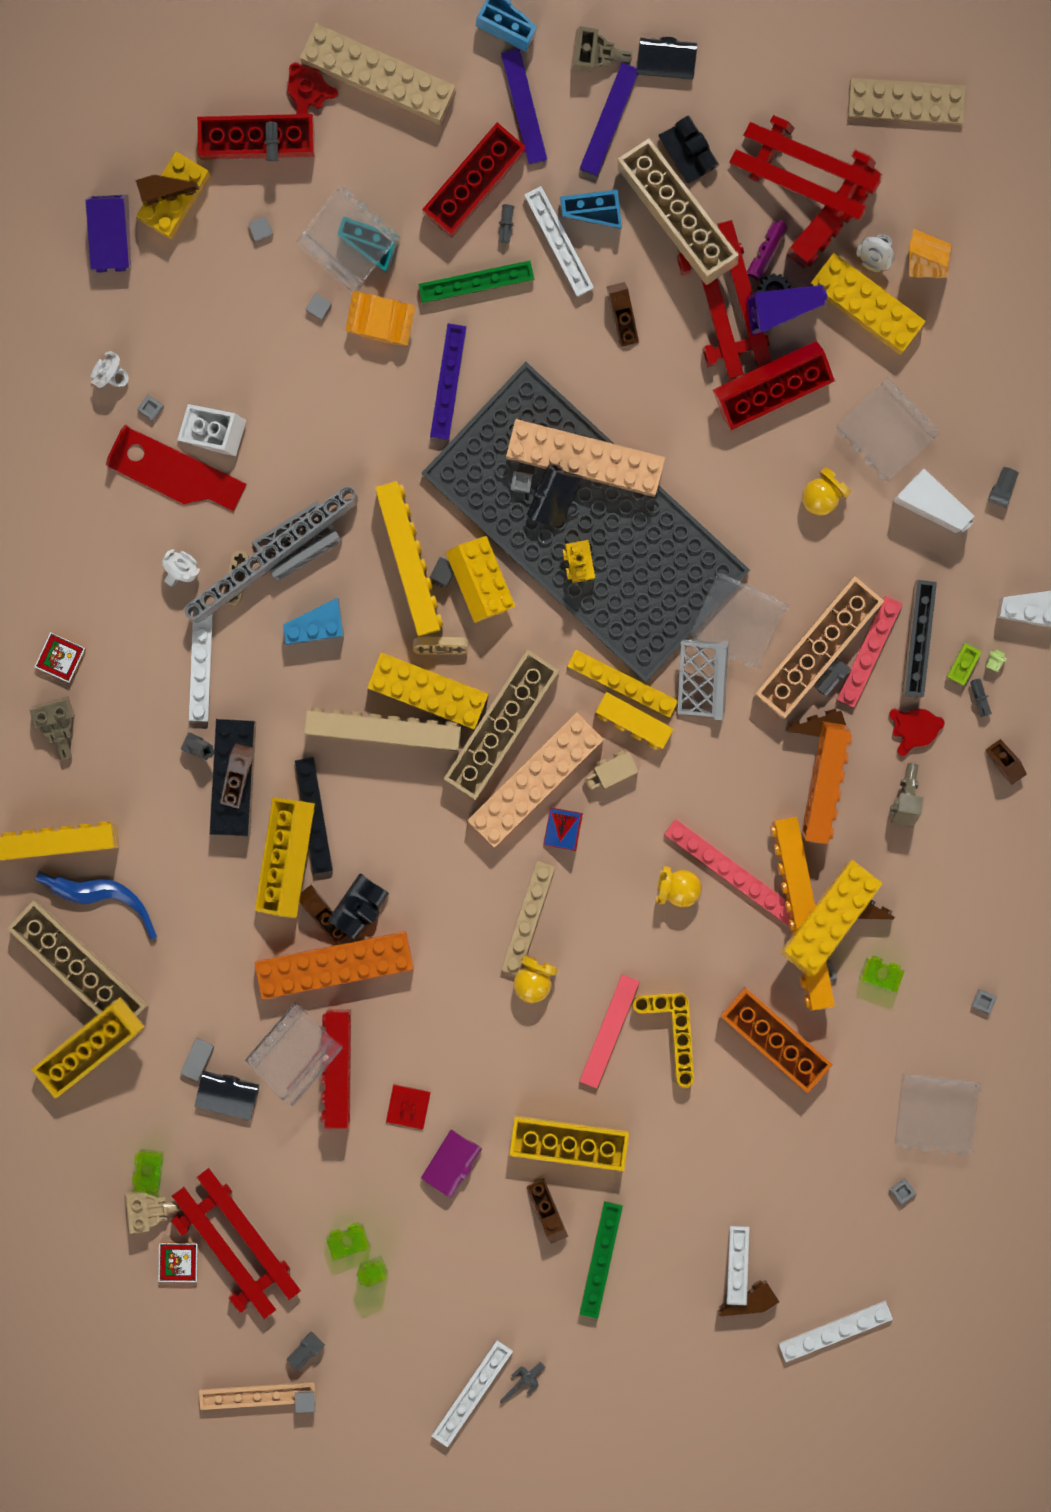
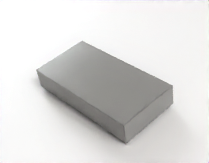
[180,1038,214,1081]

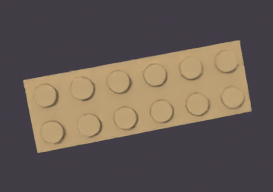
[848,78,966,125]

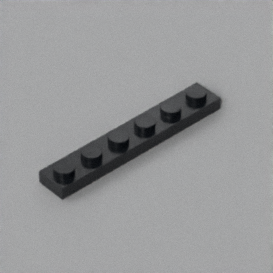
[295,757,333,874]

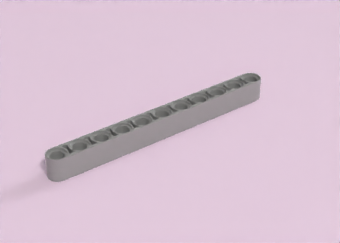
[185,486,358,623]

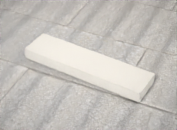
[727,1226,750,1305]

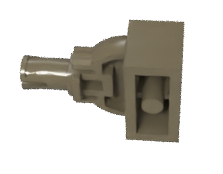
[571,26,632,72]
[30,696,74,760]
[889,763,924,827]

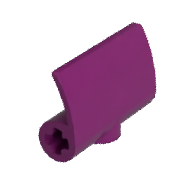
[747,220,788,281]
[421,1129,482,1198]

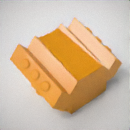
[909,228,951,278]
[345,291,416,346]

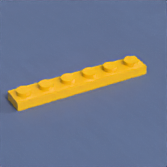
[567,649,678,718]

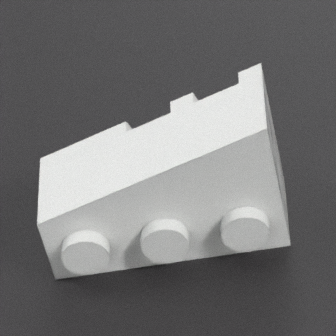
[996,591,1051,628]

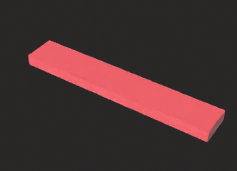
[579,974,640,1088]

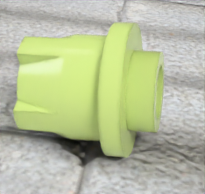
[986,649,1007,672]

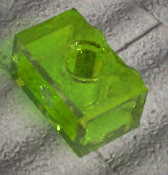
[859,955,905,993]
[132,1149,164,1192]
[326,1222,371,1261]
[356,1255,389,1288]

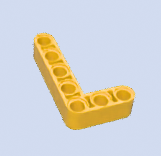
[632,992,694,1088]

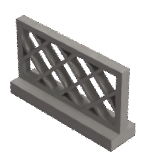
[252,502,342,582]
[678,640,729,720]

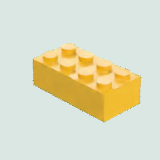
[136,151,211,240]
[445,536,516,623]

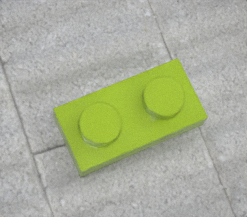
[946,643,982,686]

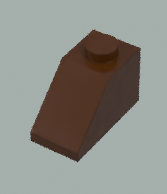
[985,739,1027,785]

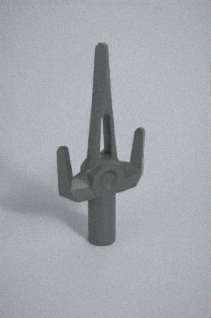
[500,1361,545,1404]

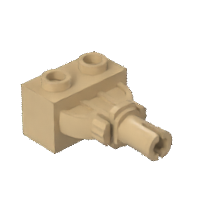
[125,1190,183,1234]

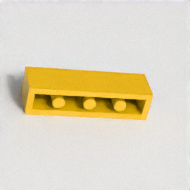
[595,692,674,751]

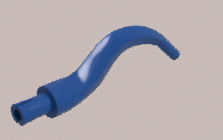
[35,871,157,940]

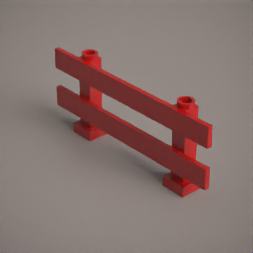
[729,115,881,220]
[676,220,772,379]
[171,1168,301,1319]

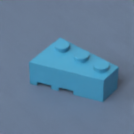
[475,0,537,52]
[560,190,622,229]
[283,598,344,645]

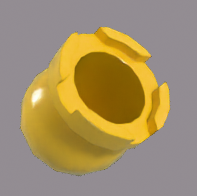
[802,466,851,516]
[656,866,702,908]
[514,955,558,1003]

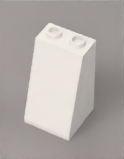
[893,469,974,533]

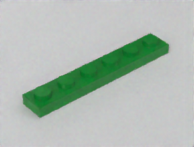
[418,260,535,304]
[579,1201,623,1319]

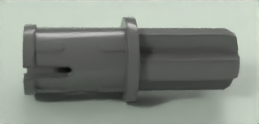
[264,122,280,162]
[499,204,514,244]
[970,678,992,717]

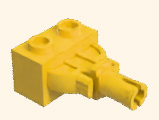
[562,540,595,583]

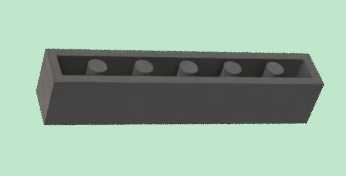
[902,580,937,698]

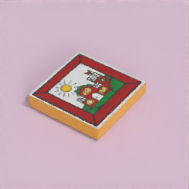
[35,632,86,683]
[158,1242,198,1282]

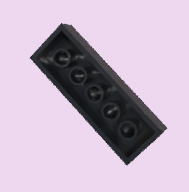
[210,719,256,836]

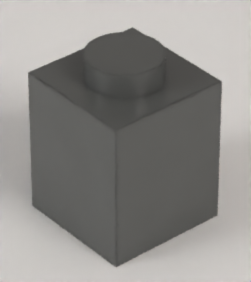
[430,557,454,588]

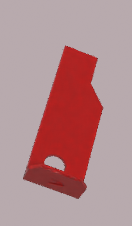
[106,425,247,511]

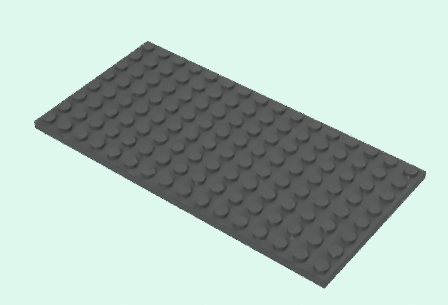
[421,362,750,682]

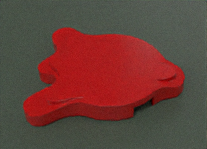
[287,62,338,114]
[889,709,945,756]

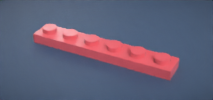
[836,596,903,708]

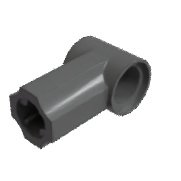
[988,467,1019,508]
[814,657,851,696]
[180,732,215,760]
[286,1331,325,1371]

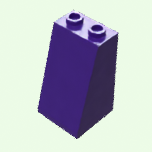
[85,195,131,273]
[747,285,827,335]

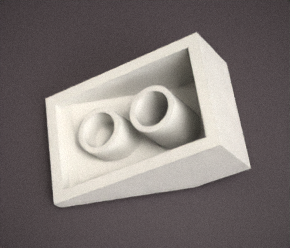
[177,404,246,456]

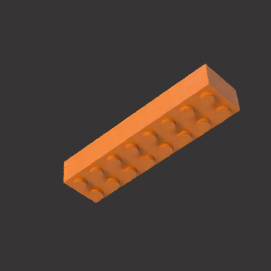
[254,931,414,1000]

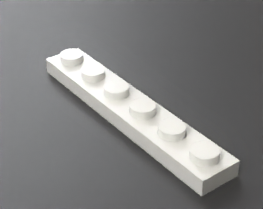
[524,186,594,297]
[189,609,213,722]
[778,1301,893,1362]
[432,1340,513,1447]

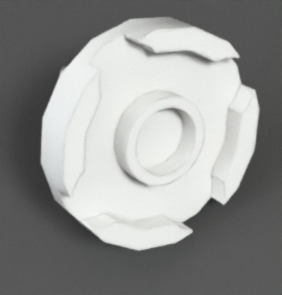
[857,235,895,272]
[91,351,129,388]
[162,549,200,587]

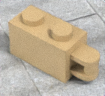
[584,750,639,790]

